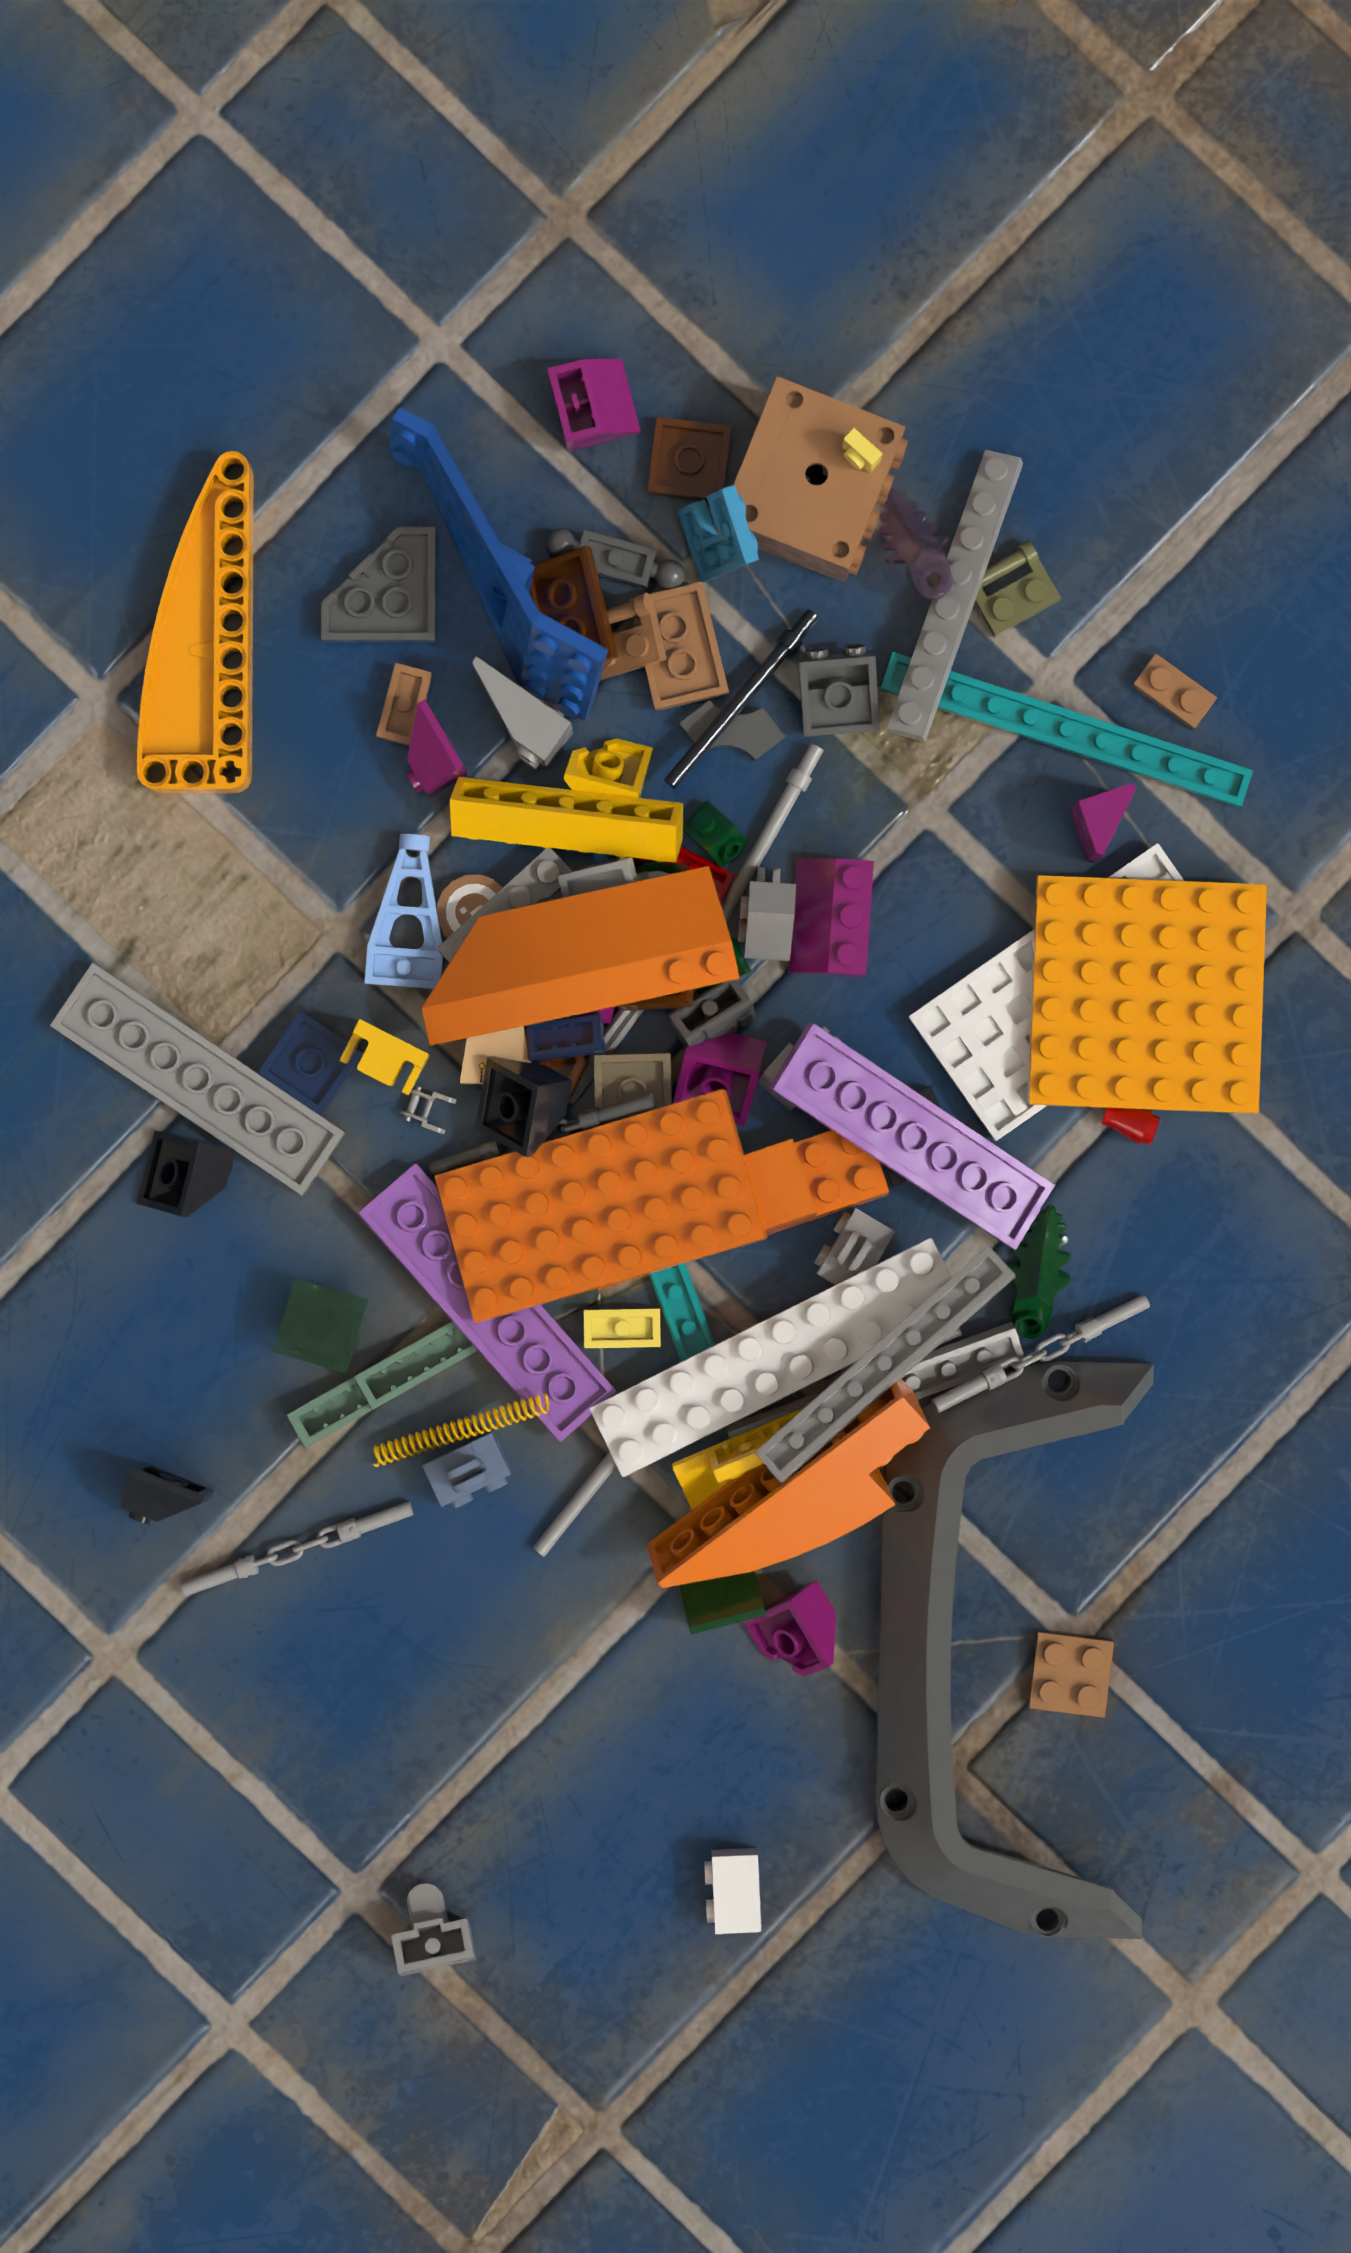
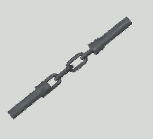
[429,1093,656,1176]

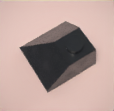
[475,1057,572,1157]
[137,1130,235,1218]
[121,1462,214,1525]

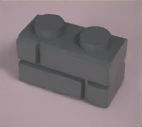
[668,980,757,1049]

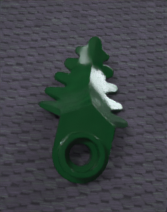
[1006,1205,1071,1339]

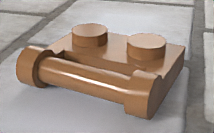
[600,593,667,680]

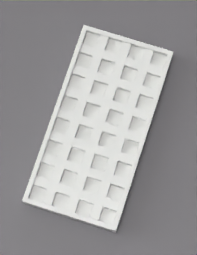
[908,843,1184,1142]

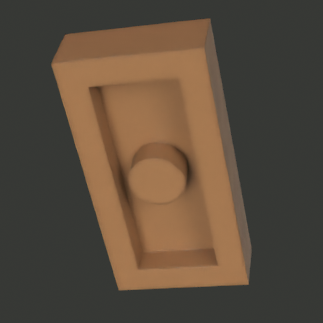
[1132,654,1217,730]
[376,663,433,746]

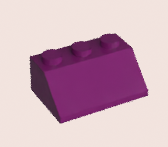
[788,858,874,978]

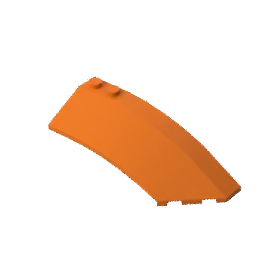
[421,866,740,1046]

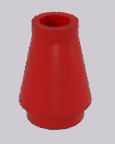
[1101,1108,1161,1146]

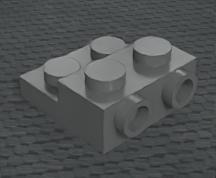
[797,643,880,737]

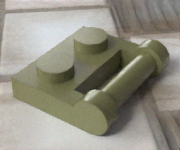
[975,540,1062,638]

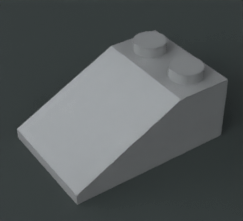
[472,656,573,770]

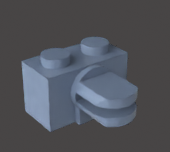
[422,1431,513,1509]

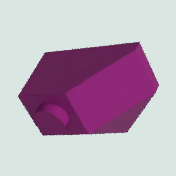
[742,1580,836,1677]

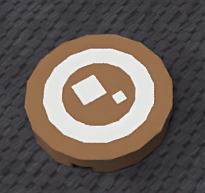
[436,874,503,938]

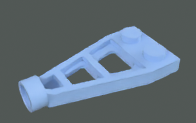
[365,834,444,989]

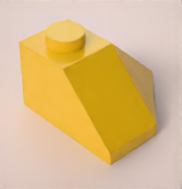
[564,738,653,798]

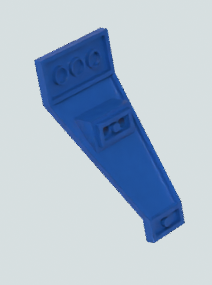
[388,407,608,721]

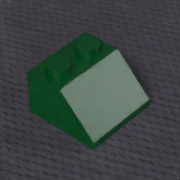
[679,1571,766,1635]

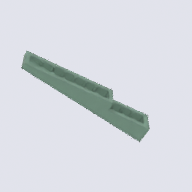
[286,1322,477,1448]

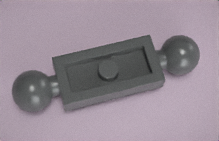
[546,529,685,590]

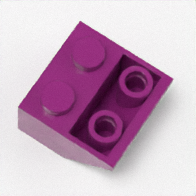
[547,359,641,452]

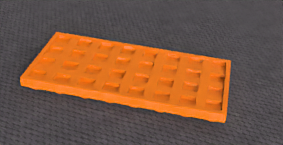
[435,1089,767,1323]

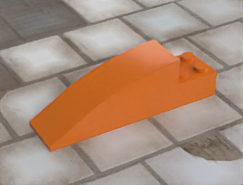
[599,1130,889,1291]
[646,1378,930,1588]

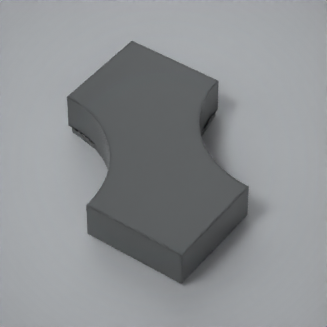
[679,700,785,761]

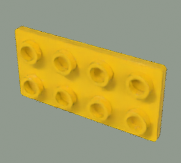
[672,1407,805,1509]

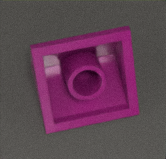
[1070,784,1137,864]

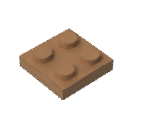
[1028,1631,1114,1718]

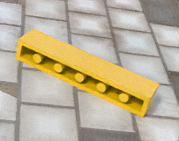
[450,777,683,863]

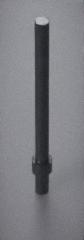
[664,609,819,789]

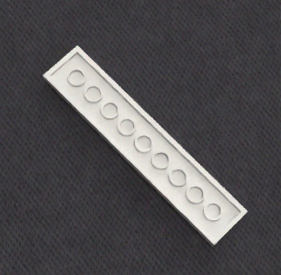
[589,1238,952,1477]

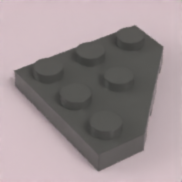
[321,527,436,642]

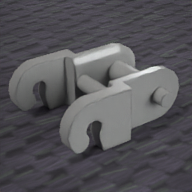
[400,1086,457,1134]

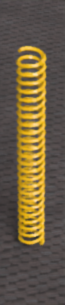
[373,1393,549,1467]

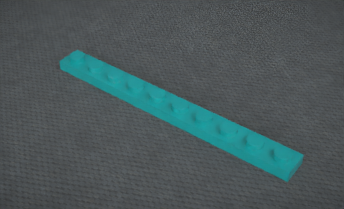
[880,652,1254,808]

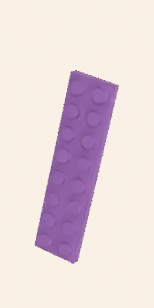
[768,1023,1055,1250]
[358,1163,617,1443]

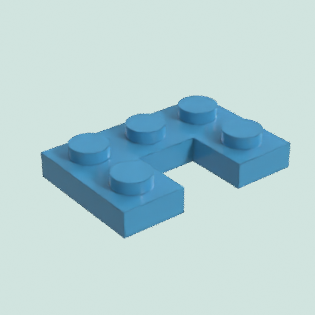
[677,485,759,582]

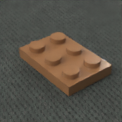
[629,582,729,712]

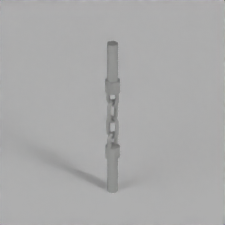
[931,1294,1150,1413]
[181,1501,414,1596]

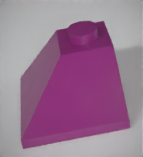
[406,699,468,798]
[673,1032,767,1125]

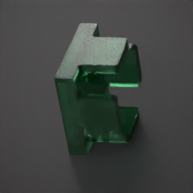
[273,1278,369,1373]

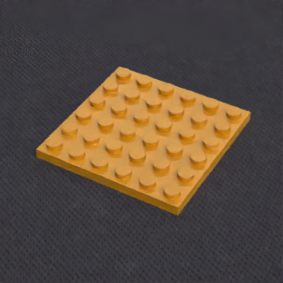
[1028,875,1267,1114]

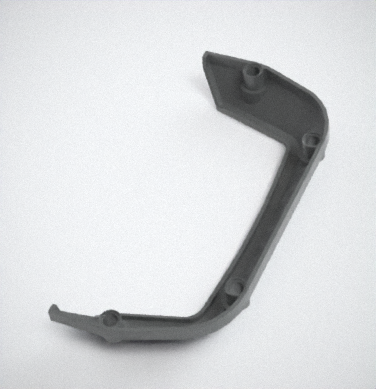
[875,1361,1154,1939]

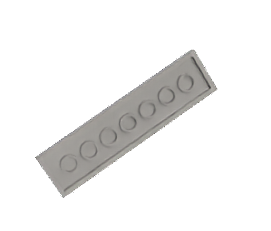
[50,963,346,1196]

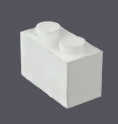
[704,1848,761,1934]

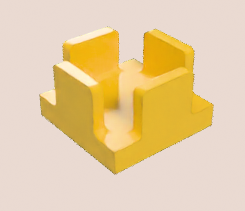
[339,1019,430,1096]

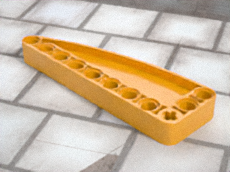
[137,451,254,793]

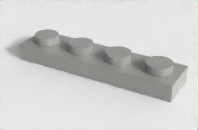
[437,848,572,963]

